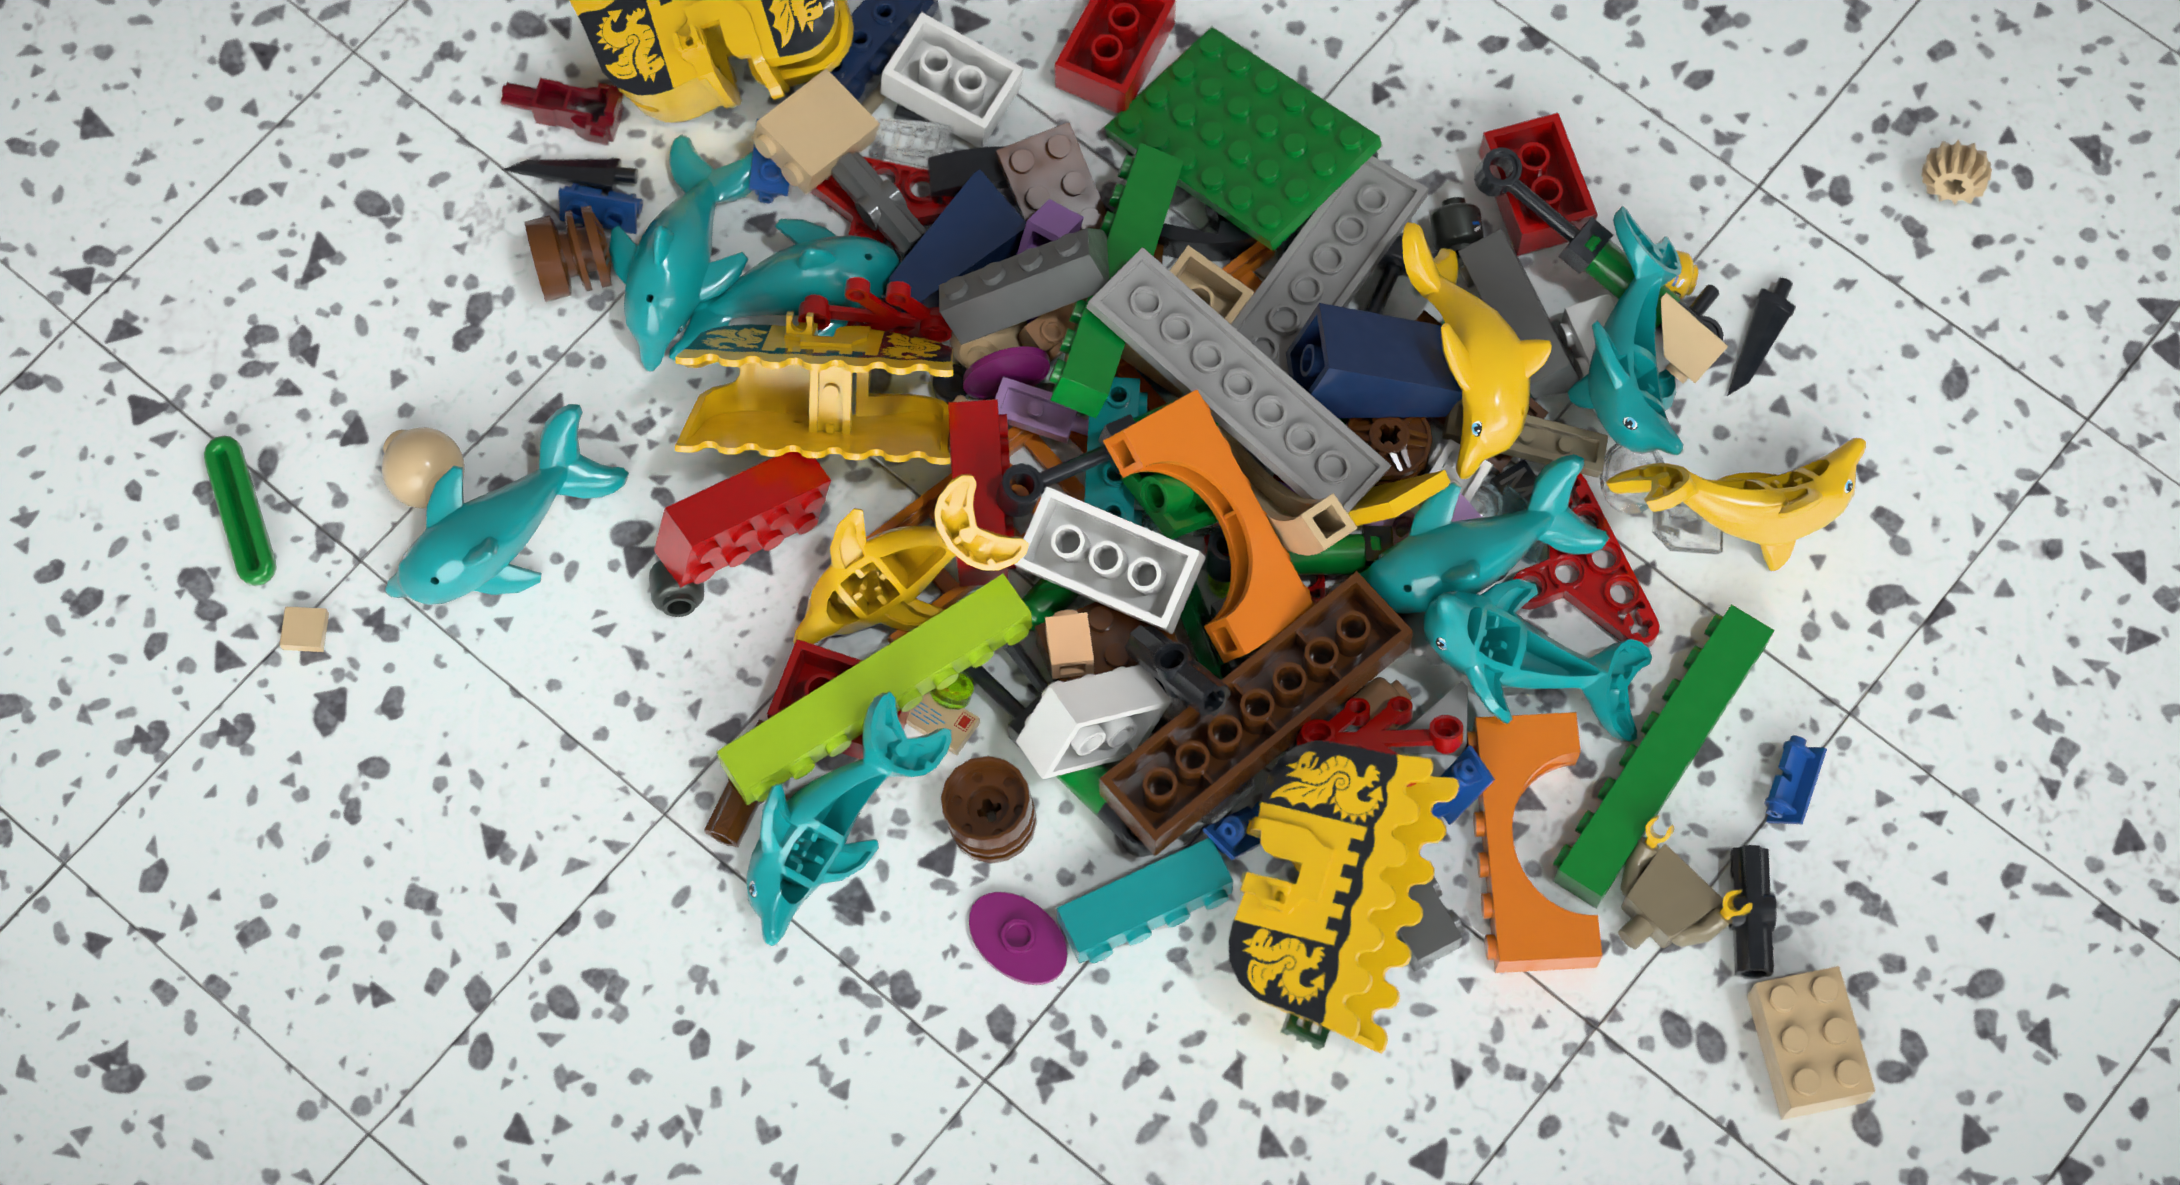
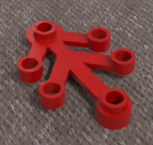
[798,277,952,343]
[1297,696,1464,787]

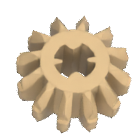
[1922,139,1992,205]

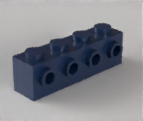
[805,0,939,101]

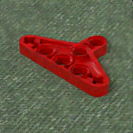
[810,156,955,245]
[1513,473,1660,648]

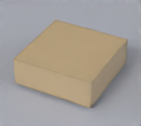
[280,606,329,652]

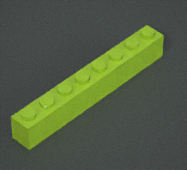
[716,574,1032,805]

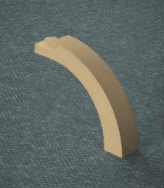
[1218,425,1357,556]

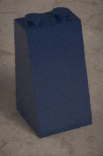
[889,169,1026,338]
[1286,303,1462,418]

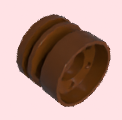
[524,205,612,302]
[1348,417,1432,487]
[941,756,1037,863]

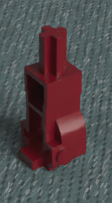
[501,78,624,145]

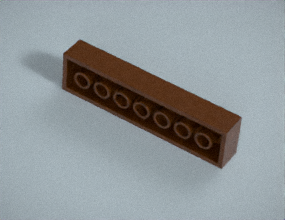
[1099,571,1413,856]

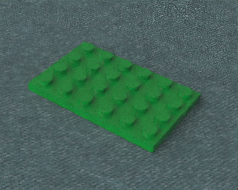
[1104,26,1382,251]

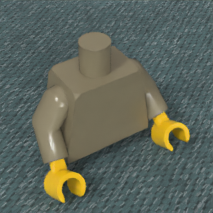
[1618,815,1753,950]

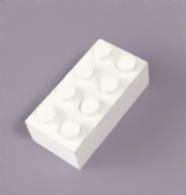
[1014,486,1206,634]

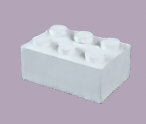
[880,12,1024,148]
[1016,665,1171,779]

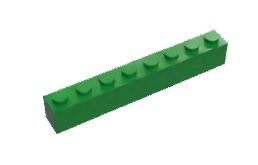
[1049,143,1184,418]
[1553,604,1775,909]

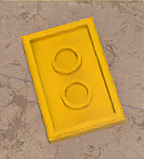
[1348,470,1451,526]

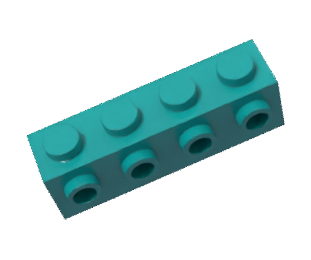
[1084,377,1148,527]
[1057,838,1234,964]

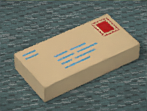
[906,689,980,755]

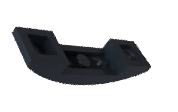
[927,146,1009,197]
[1103,197,1258,261]

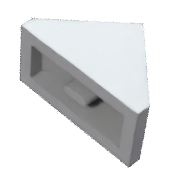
[1398,681,1468,756]

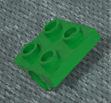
[1120,472,1218,539]

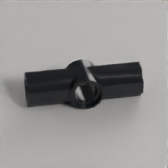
[1125,625,1230,716]
[1728,845,1777,979]

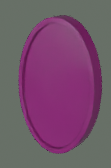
[963,346,1050,400]
[969,892,1067,985]

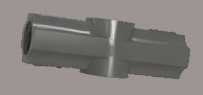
[831,151,927,259]

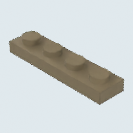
[1442,399,1609,478]

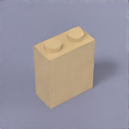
[752,69,880,194]

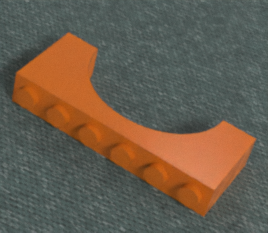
[1103,389,1314,663]
[1466,712,1602,973]

